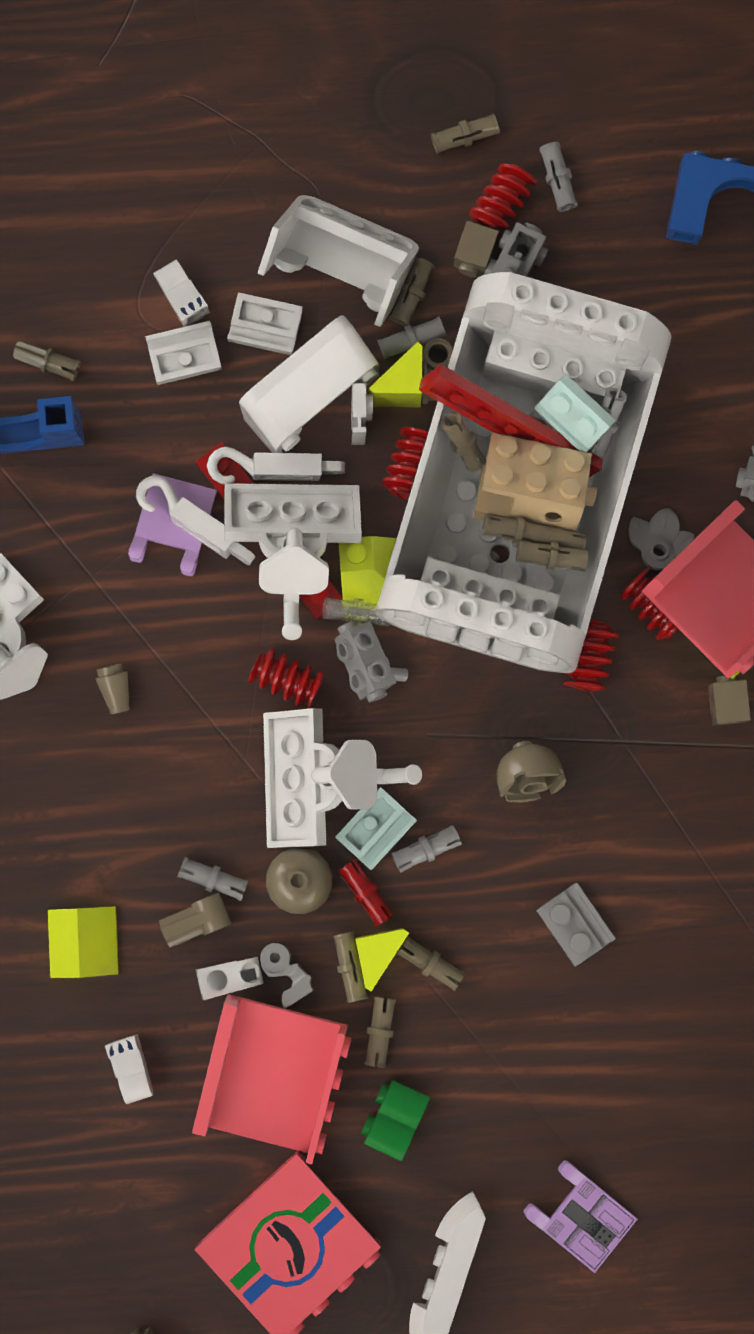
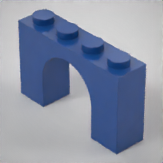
[665,151,754,245]
[0,396,85,454]

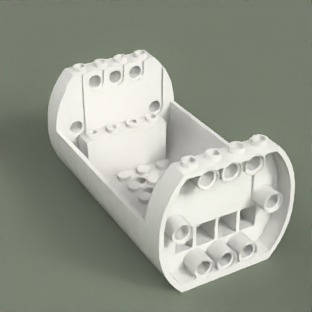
[375,272,672,673]

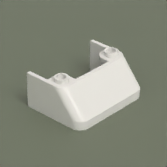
[258,195,419,327]
[239,315,379,453]

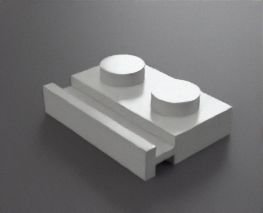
[536,882,616,967]

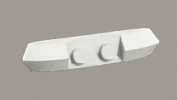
[409,1191,486,1334]

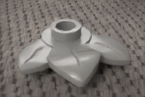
[628,508,694,570]

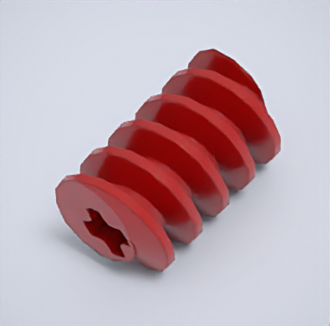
[469,163,538,238]
[382,427,428,501]
[620,566,679,641]
[563,619,619,692]
[248,647,324,709]

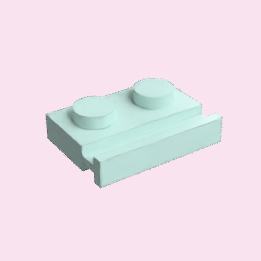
[534,373,616,452]
[335,787,417,870]

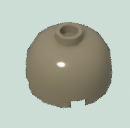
[496,741,567,803]
[266,847,333,915]

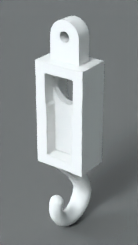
[207,447,345,484]
[136,475,255,565]

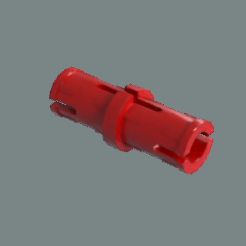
[339,859,394,927]

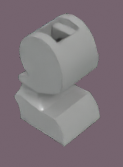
[260,943,315,1009]

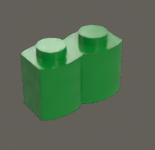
[360,1079,430,1161]

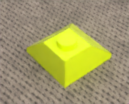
[339,536,397,610]

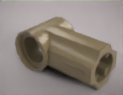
[159,893,232,948]

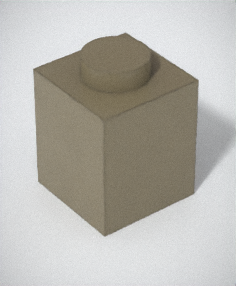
[453,221,498,277]
[708,676,751,726]

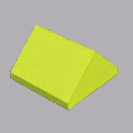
[369,342,422,407]
[48,906,119,978]
[355,928,409,991]

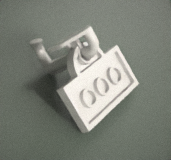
[224,483,362,640]
[0,553,48,700]
[263,708,422,848]

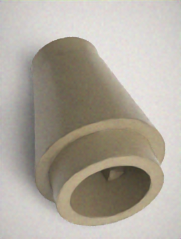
[95,663,130,714]

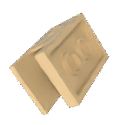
[473,432,597,532]

